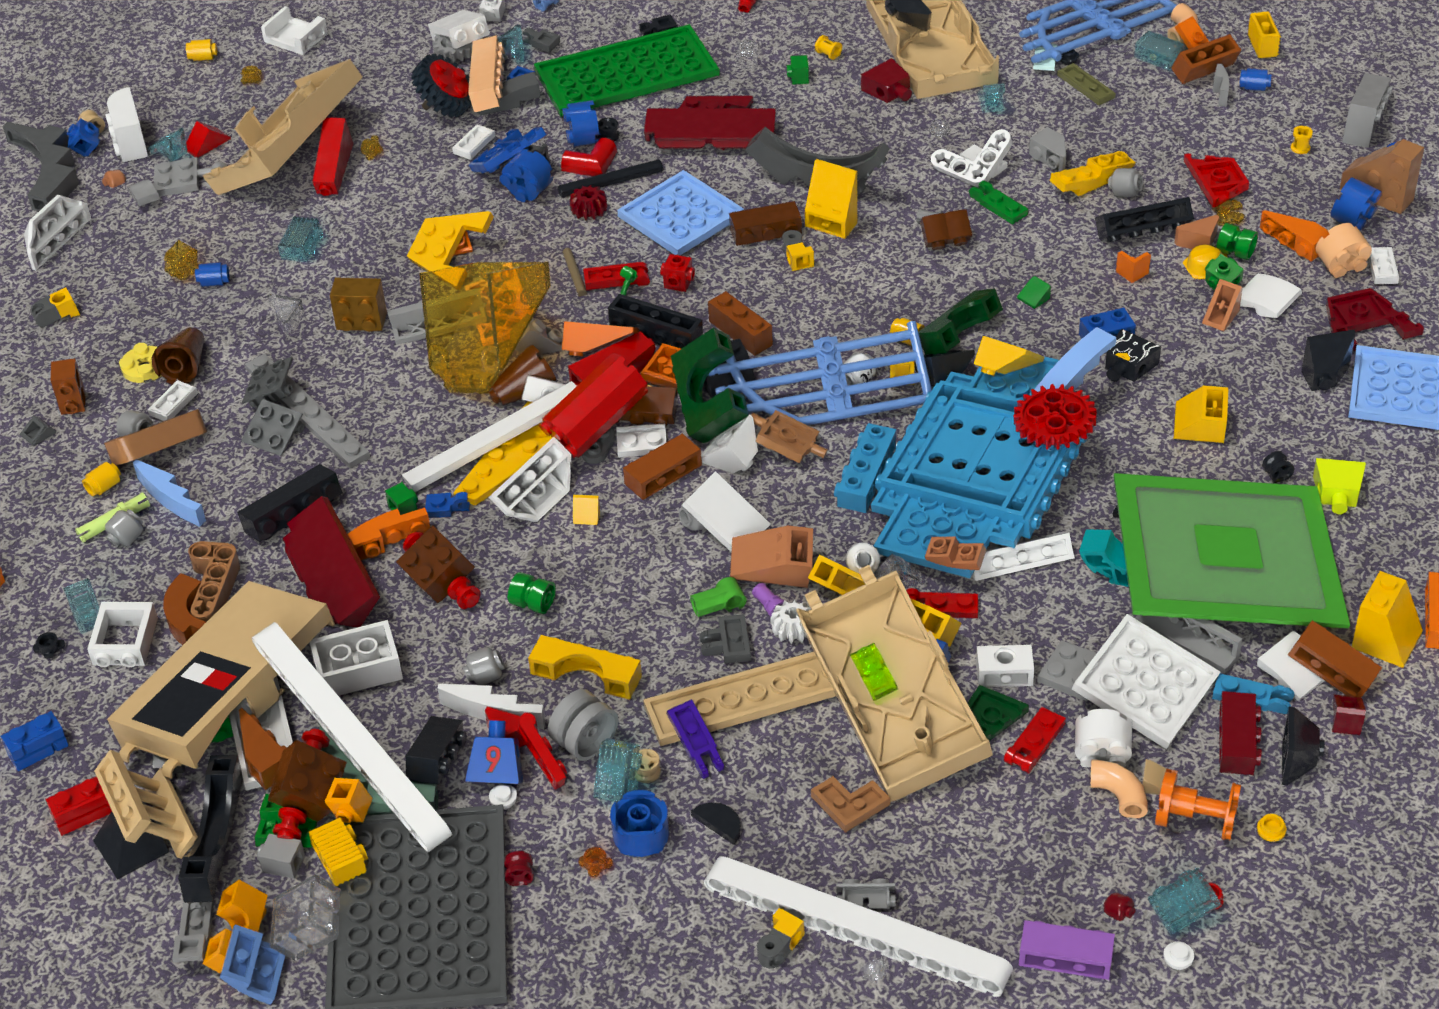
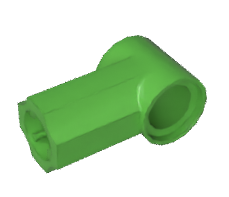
[690,577,747,617]

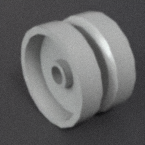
[548,689,619,761]

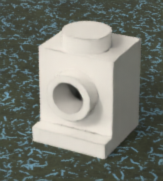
[479,0,505,22]

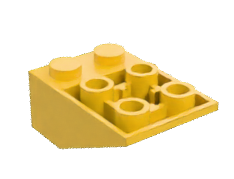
[805,159,857,239]

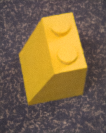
[1352,571,1423,668]

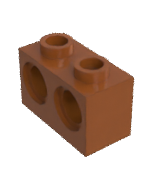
[50,358,86,415]

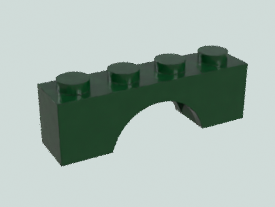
[918,288,1003,355]

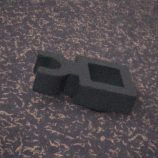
[639,14,678,36]

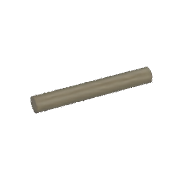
[563,248,587,296]

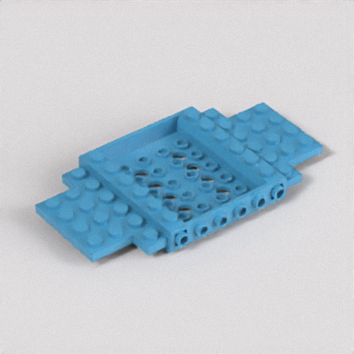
[871,357,1088,578]

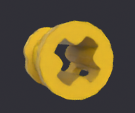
[815,35,843,60]
[1291,126,1313,154]

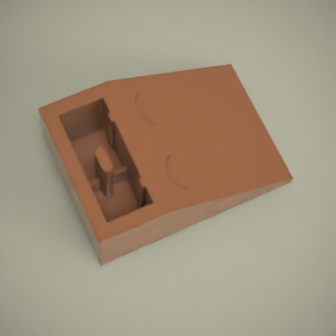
[730,525,813,588]

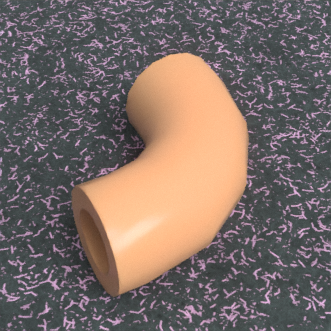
[1167,3,1199,48]
[1090,760,1148,818]

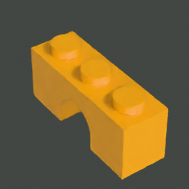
[203,879,268,974]

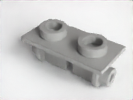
[836,879,896,910]

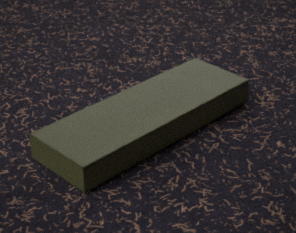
[1057,63,1116,105]

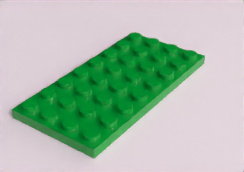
[534,24,720,117]

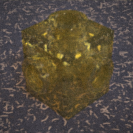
[164,240,198,280]

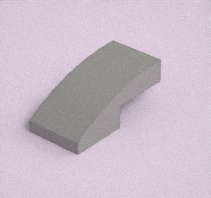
[1212,63,1229,107]
[127,179,160,206]

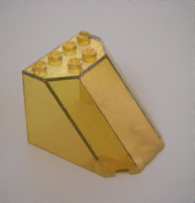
[419,262,551,394]

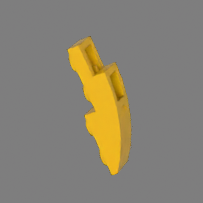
[1050,151,1136,196]

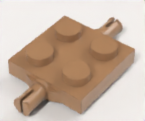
[751,410,828,463]

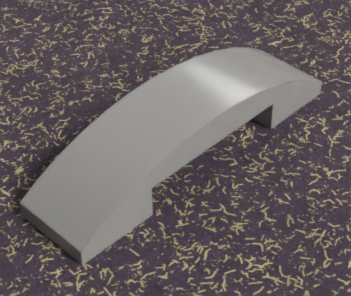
[172,892,214,963]

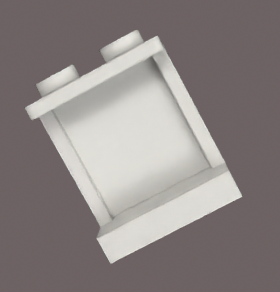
[261,6,328,55]
[428,10,490,49]

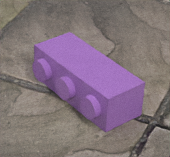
[1019,920,1115,980]

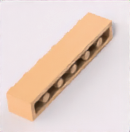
[468,35,505,112]

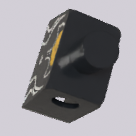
[1105,329,1161,382]

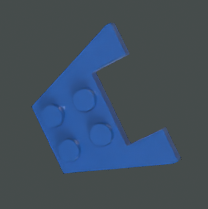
[468,127,547,173]

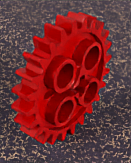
[1013,384,1097,450]

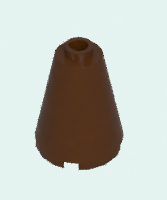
[151,327,204,385]
[488,345,557,406]

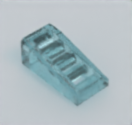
[63,578,100,634]

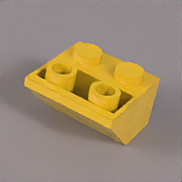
[1173,385,1228,443]

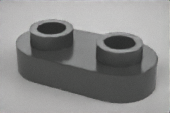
[582,427,615,464]

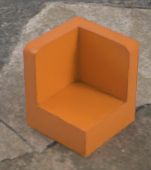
[1116,251,1151,283]

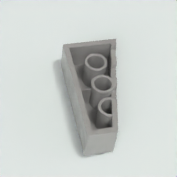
[1342,73,1393,148]

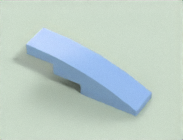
[1034,327,1116,392]
[133,459,206,527]

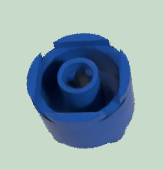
[562,100,599,147]
[500,149,553,202]
[1330,177,1382,231]
[610,790,670,857]

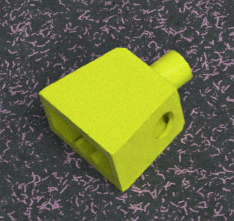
[1313,458,1366,514]

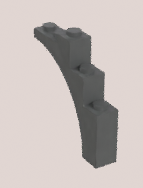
[3,121,79,212]
[745,127,890,196]

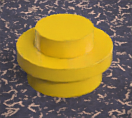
[1257,814,1287,842]

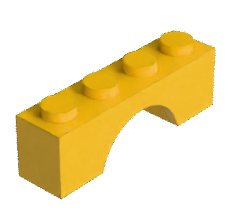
[528,635,642,700]

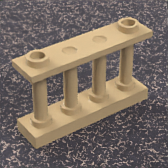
[94,750,198,859]

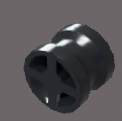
[598,117,619,142]
[1262,451,1295,483]

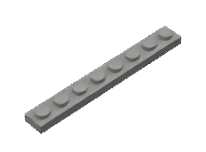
[245,353,370,469]

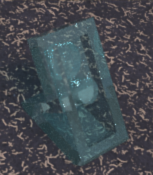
[498,24,525,65]
[977,83,1005,113]
[148,127,187,162]

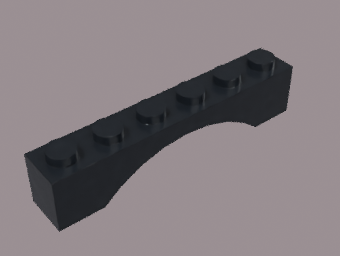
[178,755,243,903]

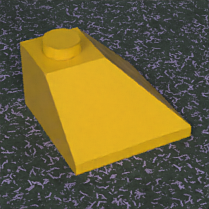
[974,336,1045,376]

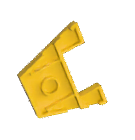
[407,211,494,290]

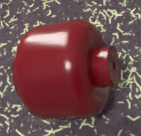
[1103,893,1135,921]

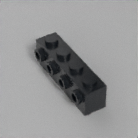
[1095,197,1194,243]
[608,294,703,349]
[237,464,343,542]

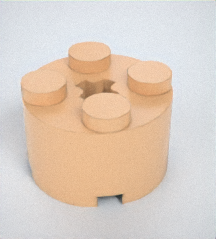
[1316,223,1372,278]

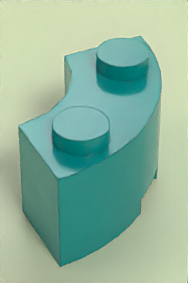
[1079,529,1129,587]

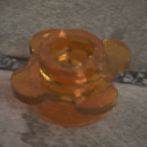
[578,847,613,877]

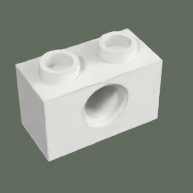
[976,645,1034,687]

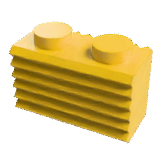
[1248,11,1281,58]
[309,817,368,886]

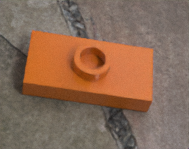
[1174,16,1209,49]

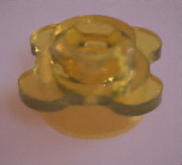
[241,66,262,84]
[361,135,383,161]

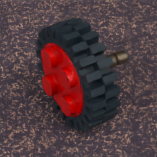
[411,53,472,118]

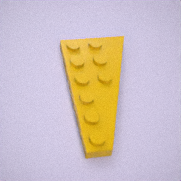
[453,401,552,506]

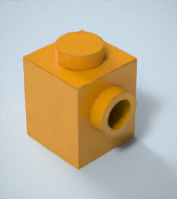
[325,778,373,823]

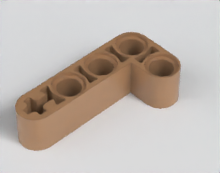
[104,409,207,465]
[188,541,240,622]

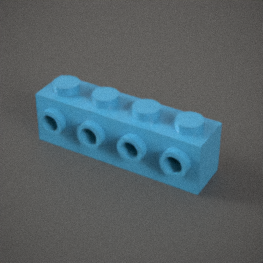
[834,423,897,513]

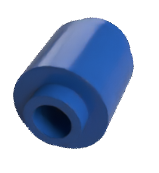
[1239,68,1272,91]
[195,262,230,287]

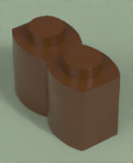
[920,209,972,250]

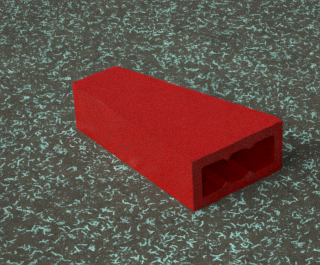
[313,118,354,196]
[568,331,656,386]

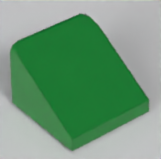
[1017,276,1051,309]

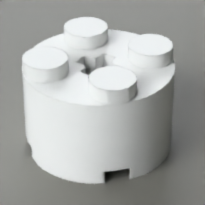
[1075,709,1132,767]

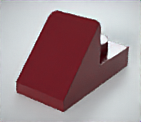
[1332,694,1366,735]

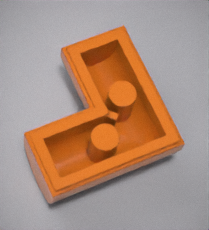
[641,343,681,391]

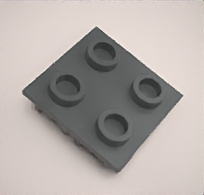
[242,357,293,408]
[241,399,305,456]

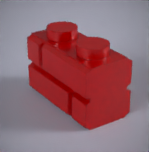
[45,776,112,836]

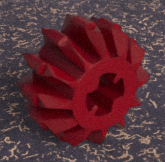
[570,185,607,220]

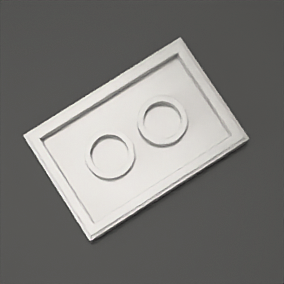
[682,471,771,552]

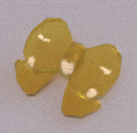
[1211,200,1245,226]

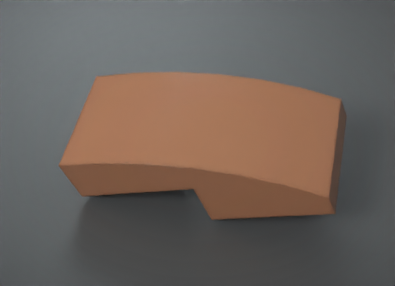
[925,537,986,570]

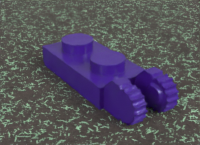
[666,699,725,779]

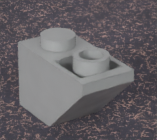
[1029,127,1066,172]
[508,315,564,355]

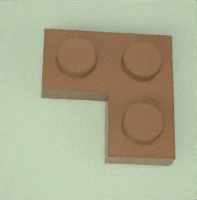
[811,776,890,833]

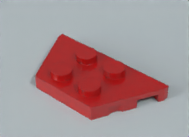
[1184,153,1249,207]

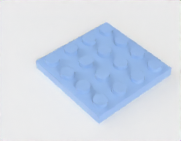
[617,170,744,255]
[1348,345,1439,430]

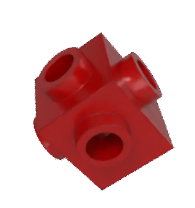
[660,254,695,292]

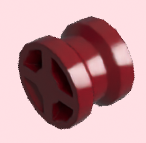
[504,851,534,886]

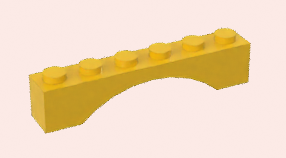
[808,555,962,647]

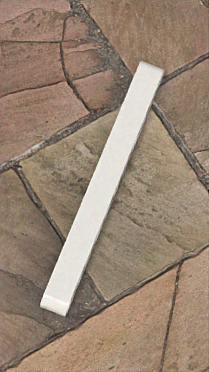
[251,622,452,852]
[704,857,1013,997]

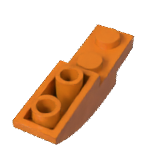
[347,508,430,560]

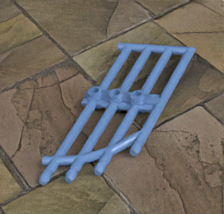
[1019,0,1177,63]
[708,321,932,425]

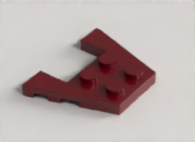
[679,96,753,150]
[1326,288,1424,351]

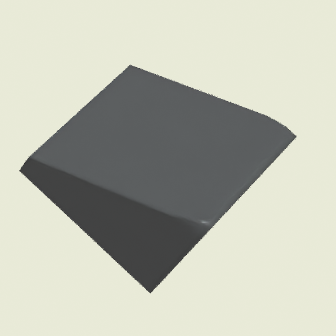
[19,415,57,446]

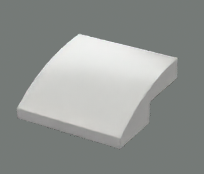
[1240,273,1302,318]
[1257,631,1325,701]

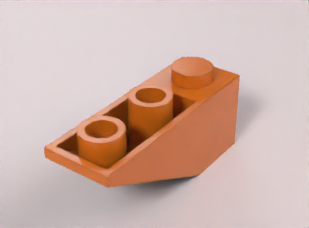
[1260,210,1330,261]

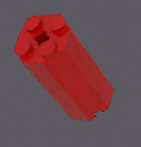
[539,353,648,458]

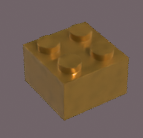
[330,277,387,332]

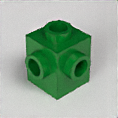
[1205,254,1244,290]

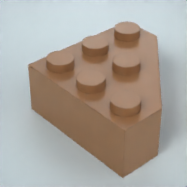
[1340,139,1424,214]

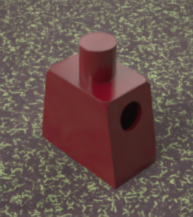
[861,58,912,103]

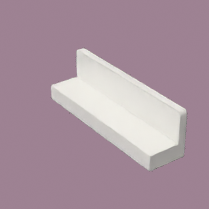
[972,532,1075,581]

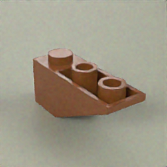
[239,708,287,790]

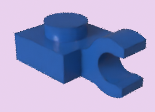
[425,492,470,518]

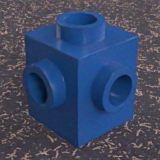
[67,118,100,157]

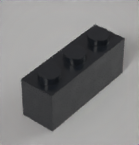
[405,716,467,785]

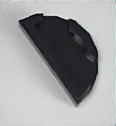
[691,802,741,845]

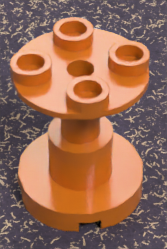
[1155,768,1241,840]

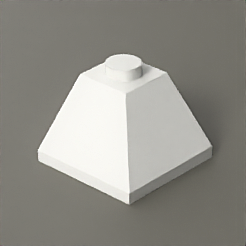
[701,414,758,473]

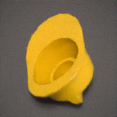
[1182,244,1228,279]

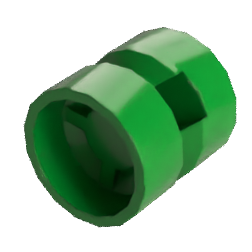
[1216,223,1258,261]
[507,572,556,614]

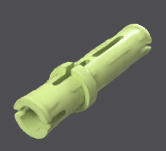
[75,492,150,543]

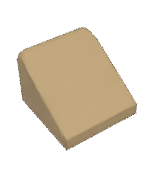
[1143,759,1166,795]

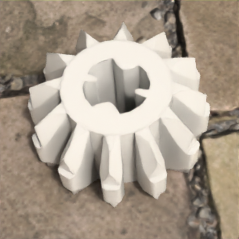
[770,600,811,644]

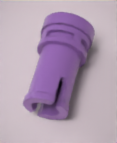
[752,583,784,617]

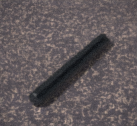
[558,159,663,198]

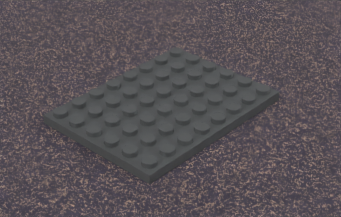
[325,804,508,1009]

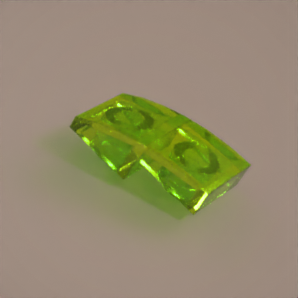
[850,643,898,701]

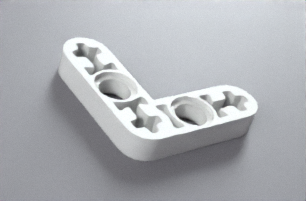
[931,129,1012,187]

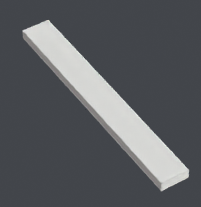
[402,381,576,492]

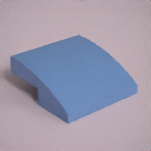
[220,924,287,1005]

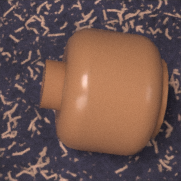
[102,170,126,188]

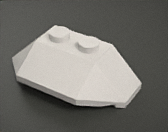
[24,195,91,271]
[489,437,571,522]

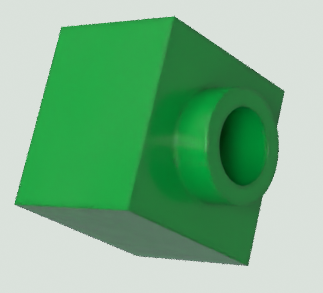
[787,55,809,85]
[385,482,418,515]

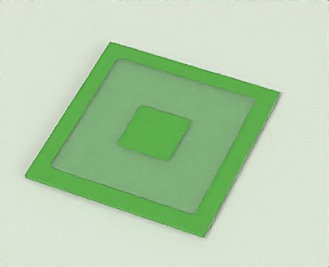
[1113,473,1350,629]

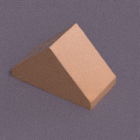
[1175,215,1219,249]
[1202,279,1243,331]

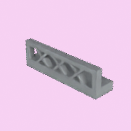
[388,288,487,344]
[1135,615,1243,674]

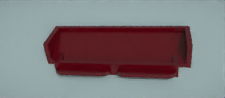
[644,108,776,148]
[282,496,380,628]

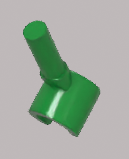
[620,266,637,295]

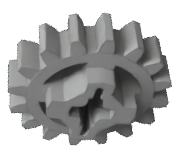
[432,35,473,62]

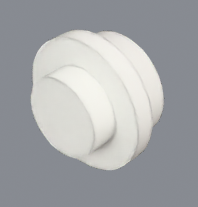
[489,784,517,810]
[1163,942,1194,970]

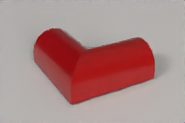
[561,138,617,176]

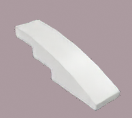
[438,684,545,729]

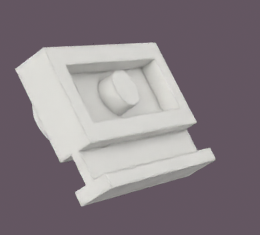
[616,424,667,458]

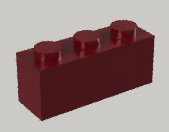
[1219,691,1262,775]

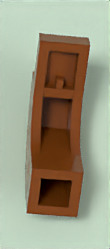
[163,573,206,645]

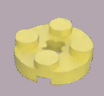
[119,343,161,383]

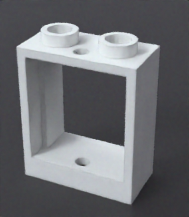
[88,602,158,667]

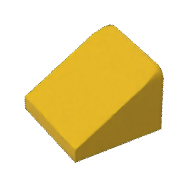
[573,495,600,525]

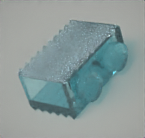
[1134,30,1185,71]
[278,216,323,262]
[593,738,642,803]
[1148,868,1222,936]

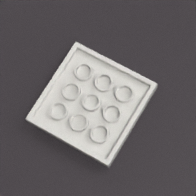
[1072,614,1220,749]

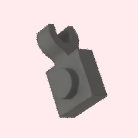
[523,27,560,53]

